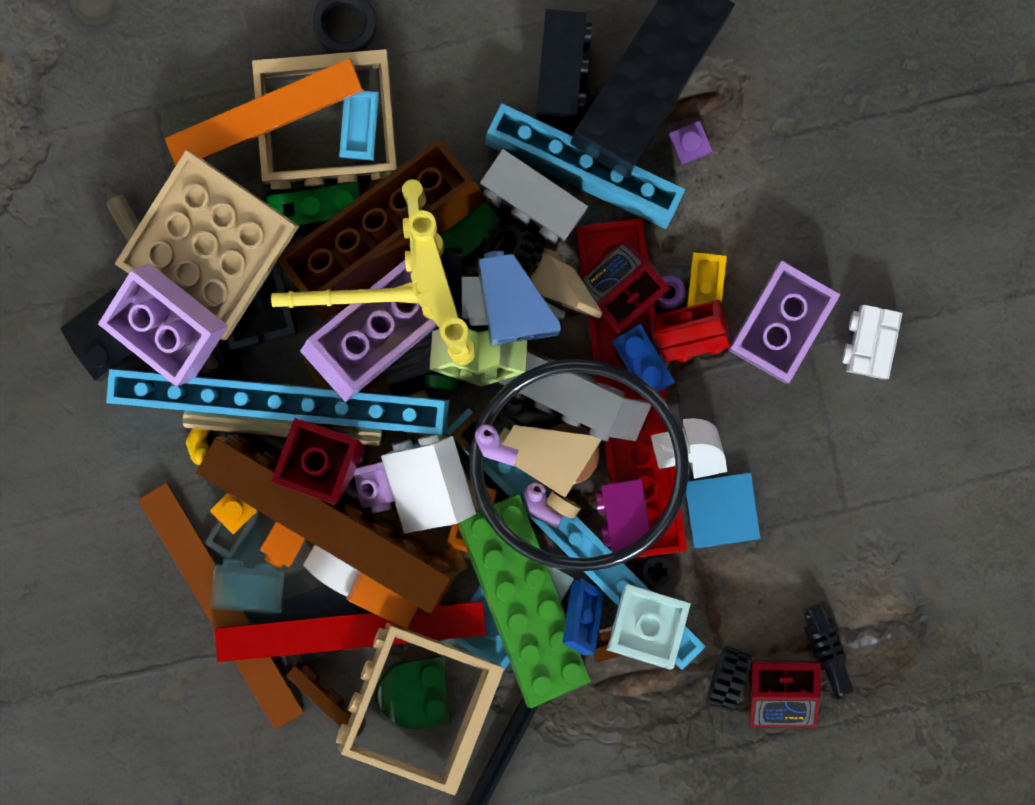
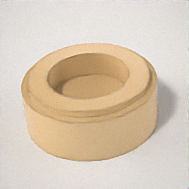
[546,490,581,519]

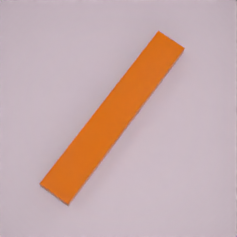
[164,59,364,166]

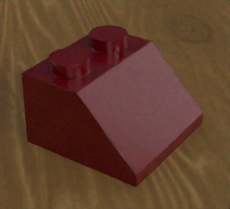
[271,418,364,505]

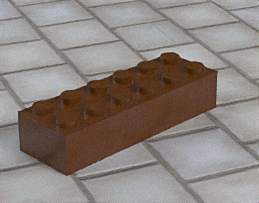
[278,138,486,321]

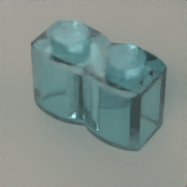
[210,560,284,615]

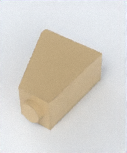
[499,425,601,497]

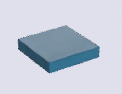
[685,473,760,549]

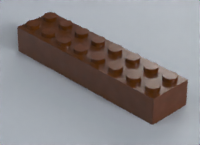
[196,432,460,614]

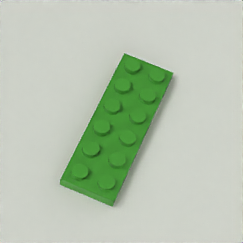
[457,494,591,708]

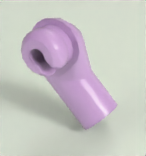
[475,425,519,466]
[524,482,564,528]

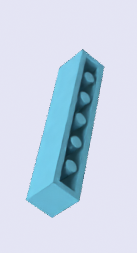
[484,103,685,229]

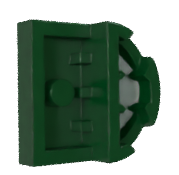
[375,656,451,729]

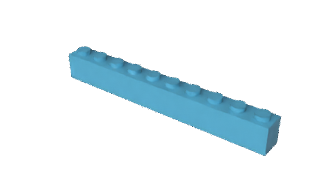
[106,369,450,435]

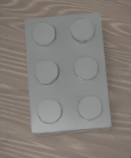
[480,149,588,246]

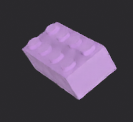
[300,260,437,403]

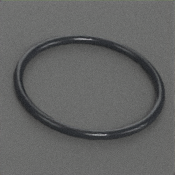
[469,359,689,572]

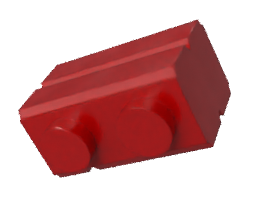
[654,300,731,363]

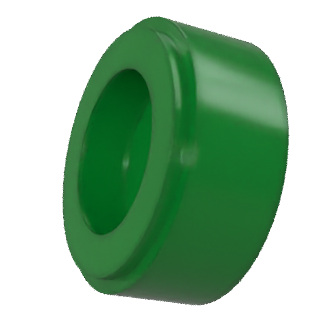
[424,374,458,391]

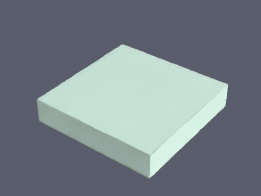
[607,584,691,670]

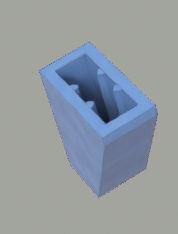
[477,251,561,346]

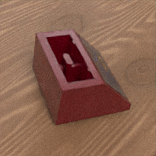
[580,240,670,335]
[749,660,821,728]

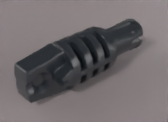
[803,604,854,697]

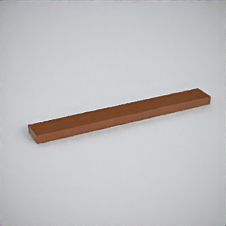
[138,482,305,730]

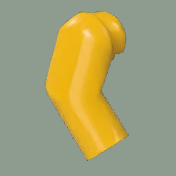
[186,428,211,466]

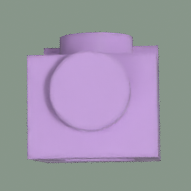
[353,462,394,513]

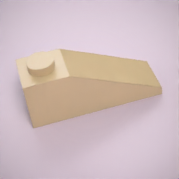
[528,248,603,319]

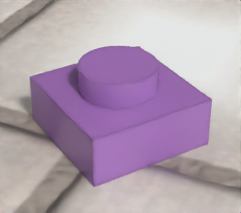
[668,121,713,165]

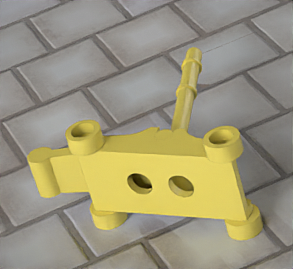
[271,179,476,365]

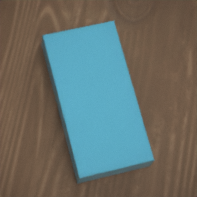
[339,91,379,161]

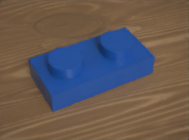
[611,324,675,392]
[562,579,604,656]

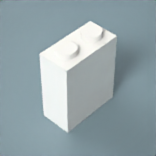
[381,434,476,533]

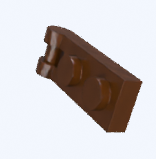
[286,663,366,736]

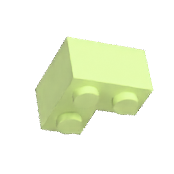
[430,329,527,387]

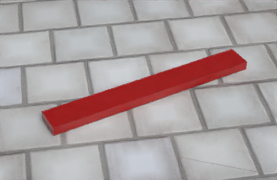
[214,601,486,662]

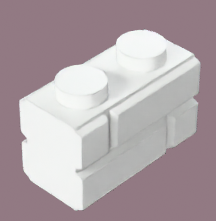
[842,305,903,380]

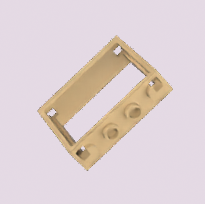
[252,49,398,190]
[336,622,505,796]

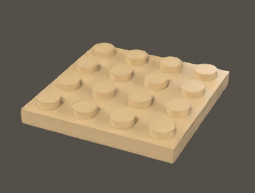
[115,150,299,340]

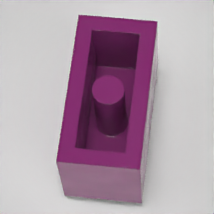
[595,478,653,553]

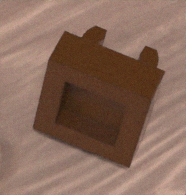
[593,626,624,662]

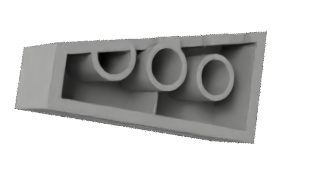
[498,348,651,441]

